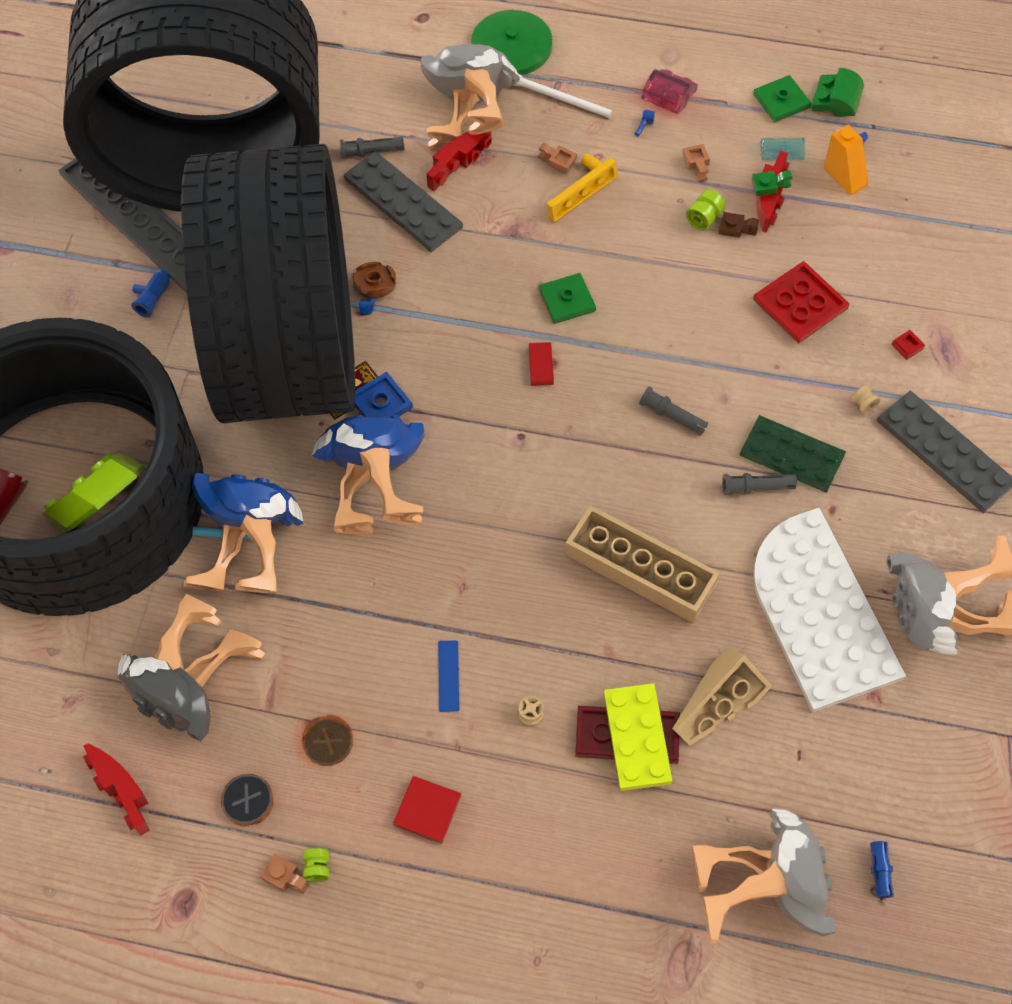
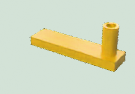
[546,153,617,223]

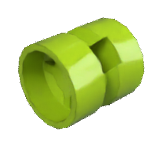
[686,189,726,231]

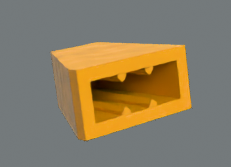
[823,125,868,195]

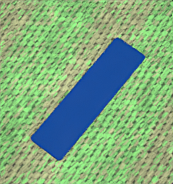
[438,640,459,712]

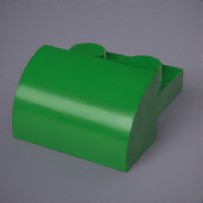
[811,68,864,116]

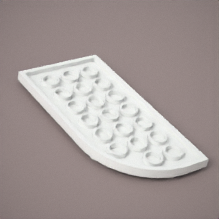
[753,508,906,713]

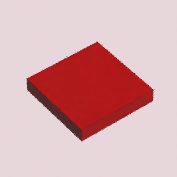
[393,776,462,844]

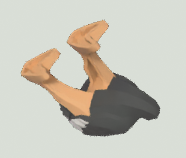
[117,594,266,742]

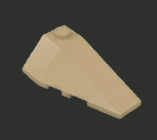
[673,645,772,746]

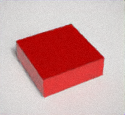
[892,330,925,360]

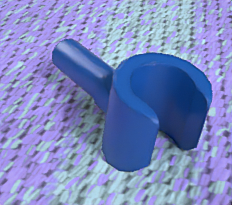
[635,110,655,136]
[359,298,377,315]

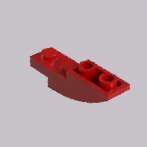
[426,131,492,191]
[757,150,790,233]
[83,743,150,836]

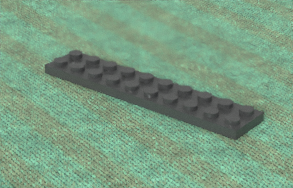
[58,158,187,293]

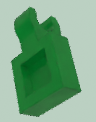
[752,171,792,196]

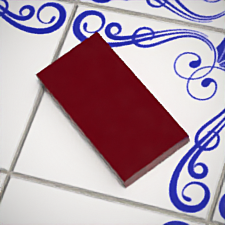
[575,706,680,764]

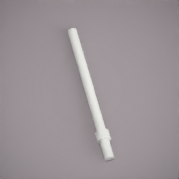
[513,74,612,118]

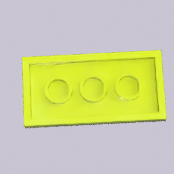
[604,683,672,791]

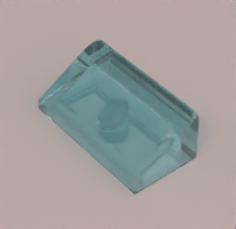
[760,138,805,160]

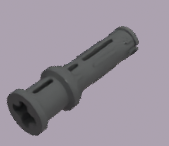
[340,136,404,159]
[639,386,708,435]
[722,473,797,495]

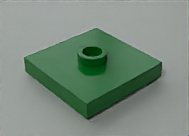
[753,75,811,123]
[539,273,596,324]

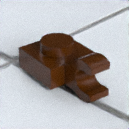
[719,212,759,237]

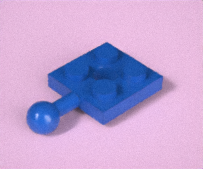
[355,372,413,428]

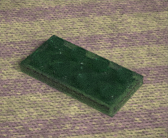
[740,415,846,493]

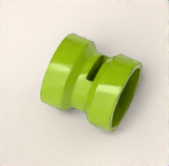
[303,848,330,882]

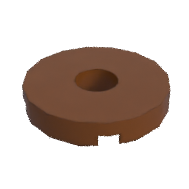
[352,262,396,298]

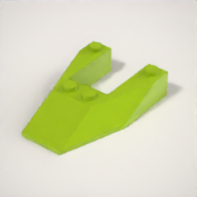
[42,451,145,535]

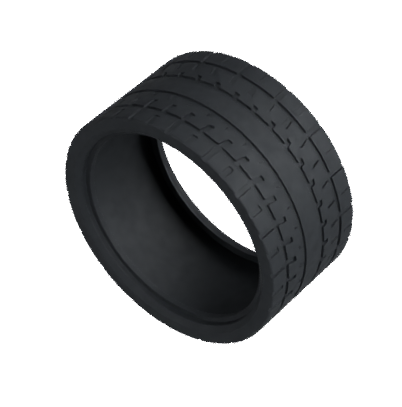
[63,0,320,212]
[181,144,355,423]
[0,317,204,616]

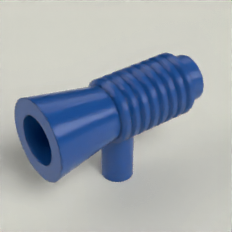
[131,269,170,317]

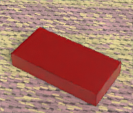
[529,342,554,386]

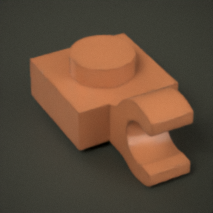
[538,143,577,174]
[683,144,710,182]
[260,854,309,894]

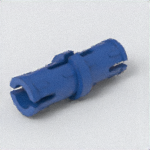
[870,841,894,898]

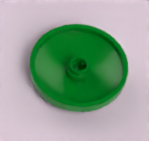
[471,10,552,75]

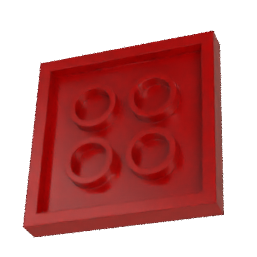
[753,261,850,344]

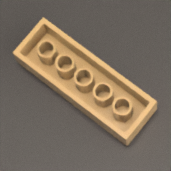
[565,505,720,624]

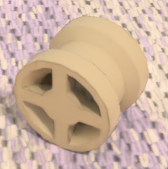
[850,385,881,414]
[518,696,544,727]

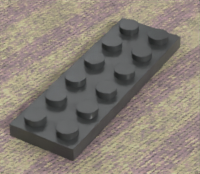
[344,151,463,253]
[877,390,1012,514]

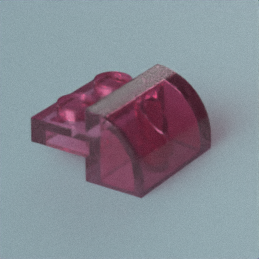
[641,69,698,114]

